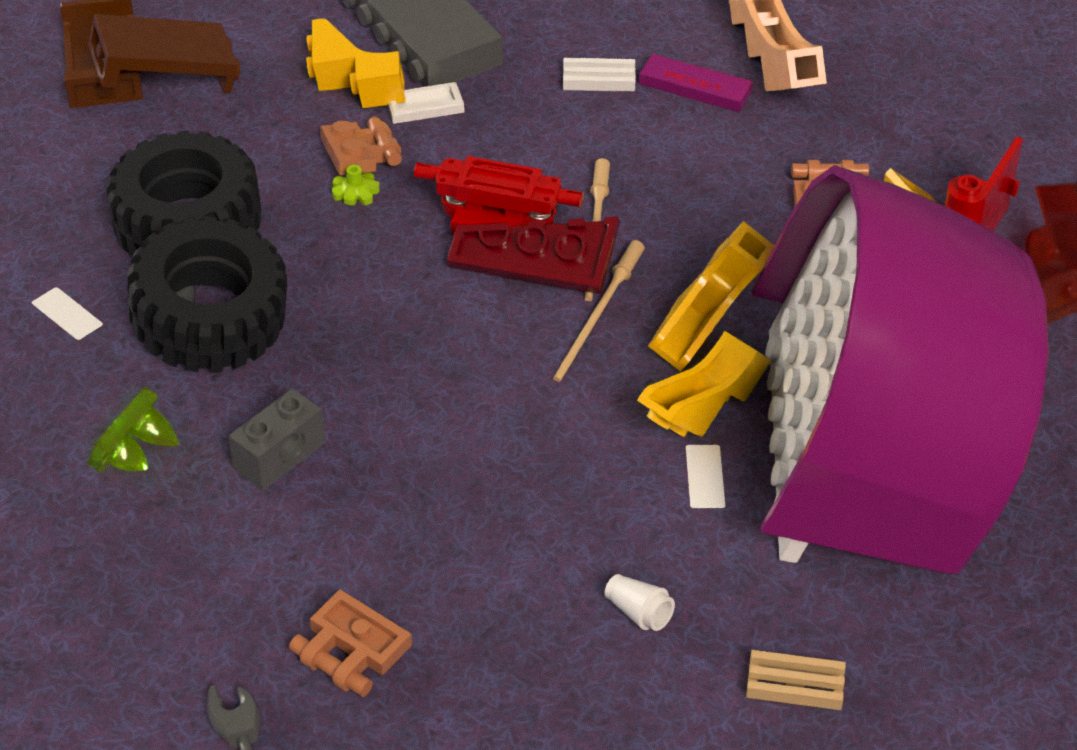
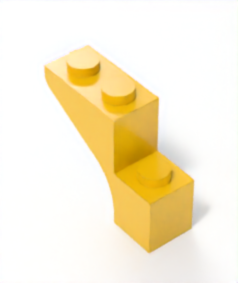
[306,19,406,109]
[648,221,775,371]
[637,331,772,437]

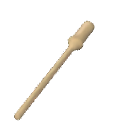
[584,158,610,301]
[553,240,645,382]

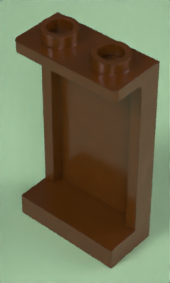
[60,0,143,108]
[88,14,240,93]

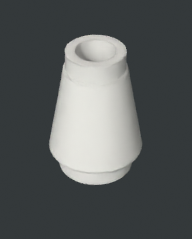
[605,574,675,631]

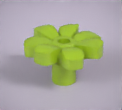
[332,165,380,206]

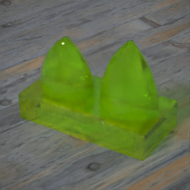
[88,387,179,473]

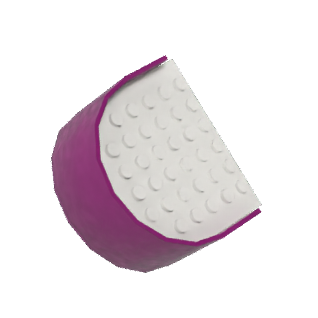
[752,165,1049,574]

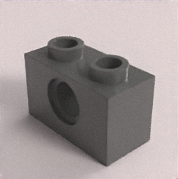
[228,388,326,491]

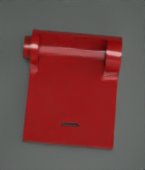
[945,137,1024,231]

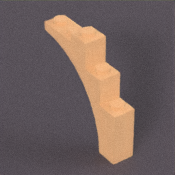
[729,0,827,92]

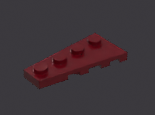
[446,216,620,294]

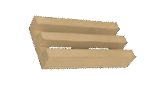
[746,650,846,710]

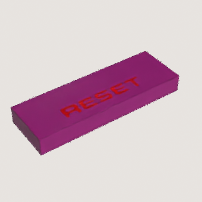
[639,54,753,112]

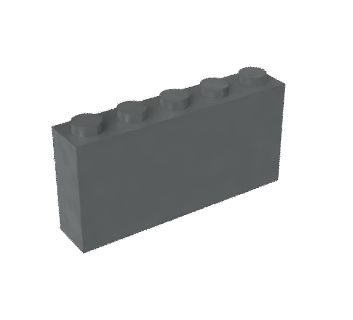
[342,0,503,87]

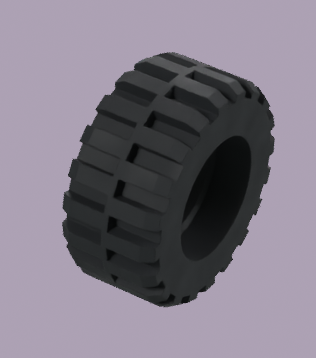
[106,131,261,257]
[128,216,287,373]

